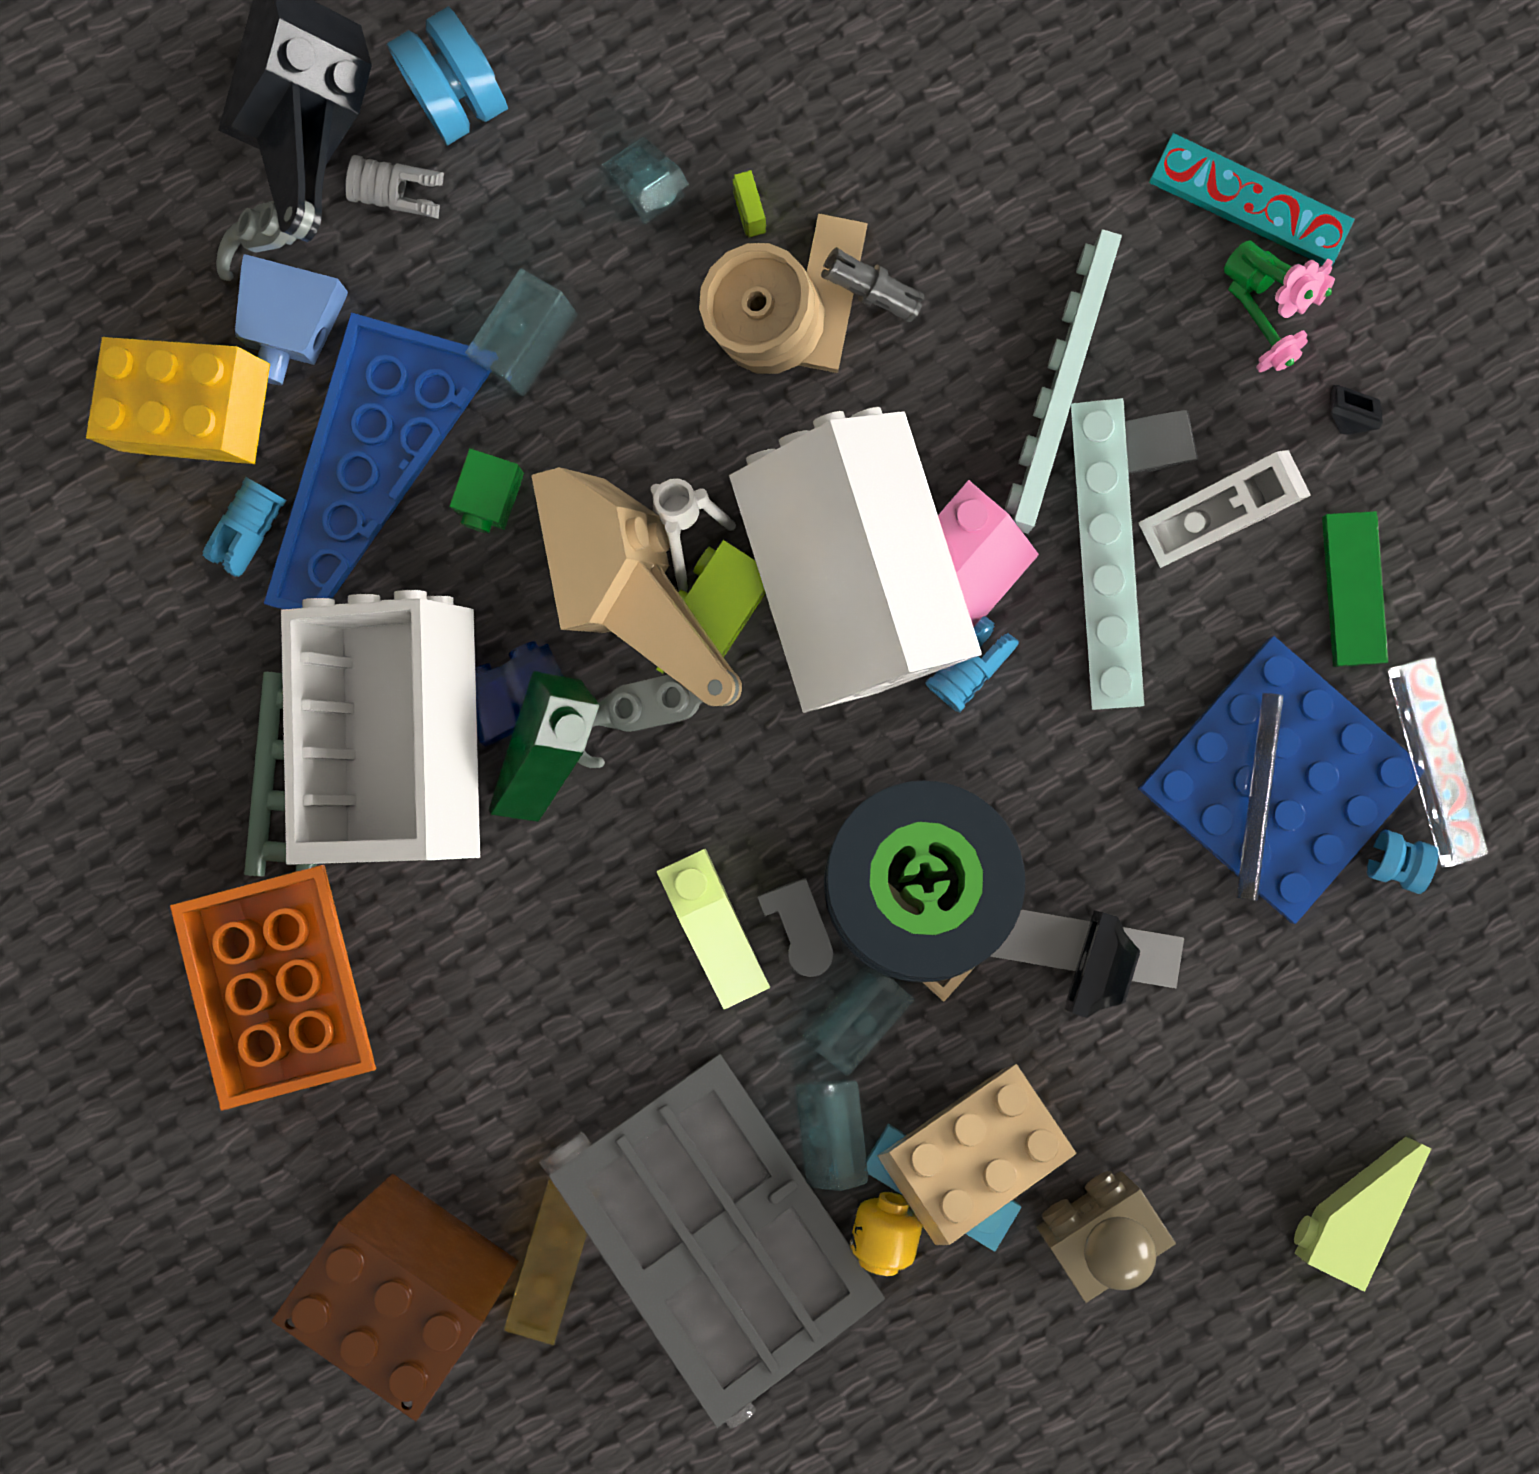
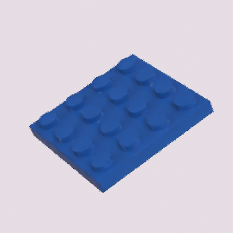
[1138,636,1429,924]

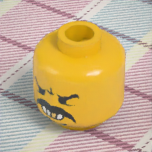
[850,1192,923,1276]

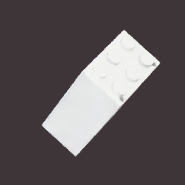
[729,407,982,713]
[281,590,480,865]

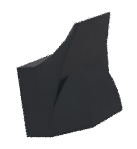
[1064,911,1141,1018]

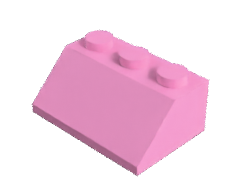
[938,480,1039,627]

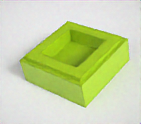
[732,170,766,238]

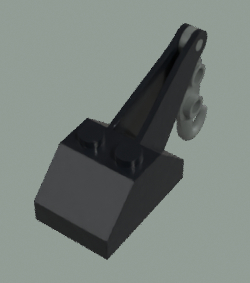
[216,0,372,281]

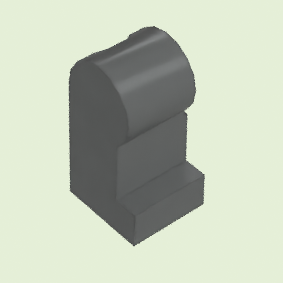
[757,877,833,977]

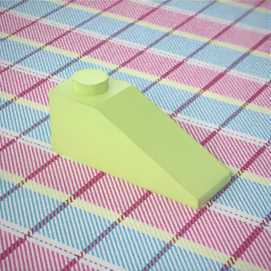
[657,849,770,1009]
[1294,1137,1431,1292]

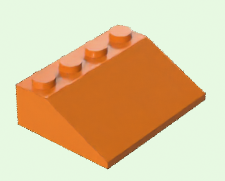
[170,865,376,1111]

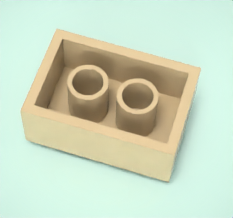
[877,1064,1077,1245]

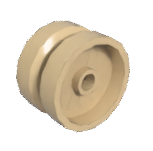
[699,243,825,374]

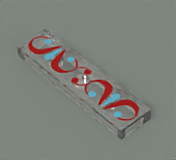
[1387,657,1488,867]

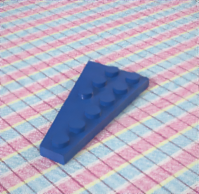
[264,313,500,610]

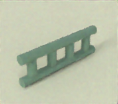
[244,672,317,876]

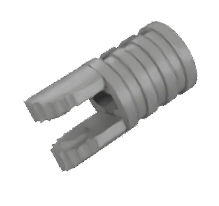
[346,155,444,219]

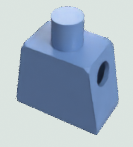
[235,254,348,385]

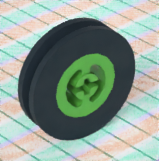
[824,781,1025,982]

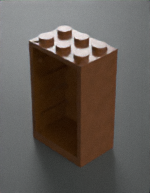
[271,1174,519,1422]

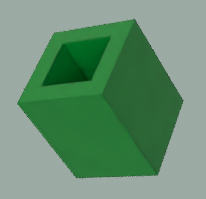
[450,449,524,534]

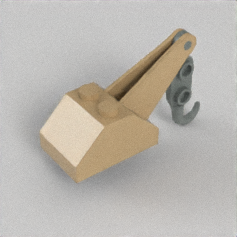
[531,467,742,768]

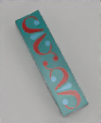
[1149,133,1355,266]

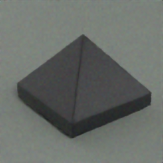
[1330,385,1383,435]

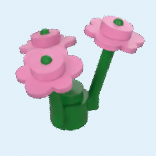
[1224,240,1335,372]

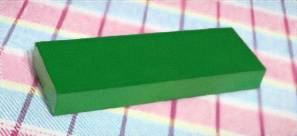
[1322,511,1388,667]

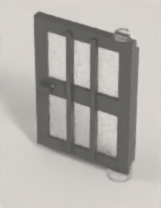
[539,1054,885,1428]

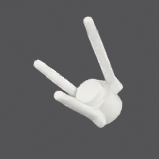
[650,479,736,592]

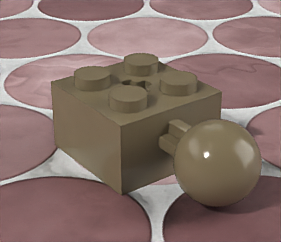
[1036,1171,1176,1303]

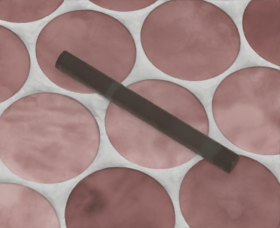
[1236,693,1284,901]

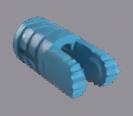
[202,477,287,577]
[925,616,1019,713]

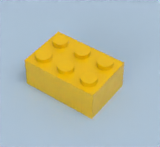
[86,337,270,464]

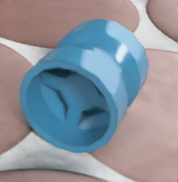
[1367,829,1438,894]

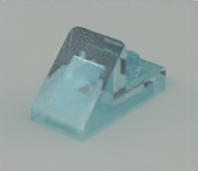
[603,137,689,225]

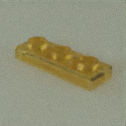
[504,1178,601,1345]

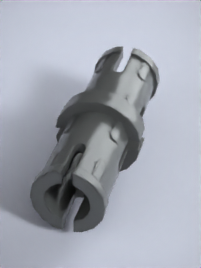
[821,247,924,323]

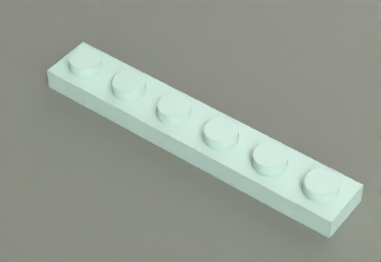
[1004,229,1122,534]
[1071,398,1144,710]

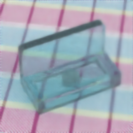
[465,268,578,397]

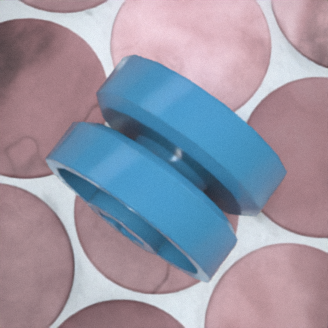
[386,6,508,145]

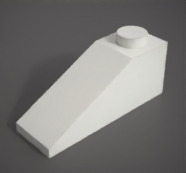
[1139,450,1311,568]

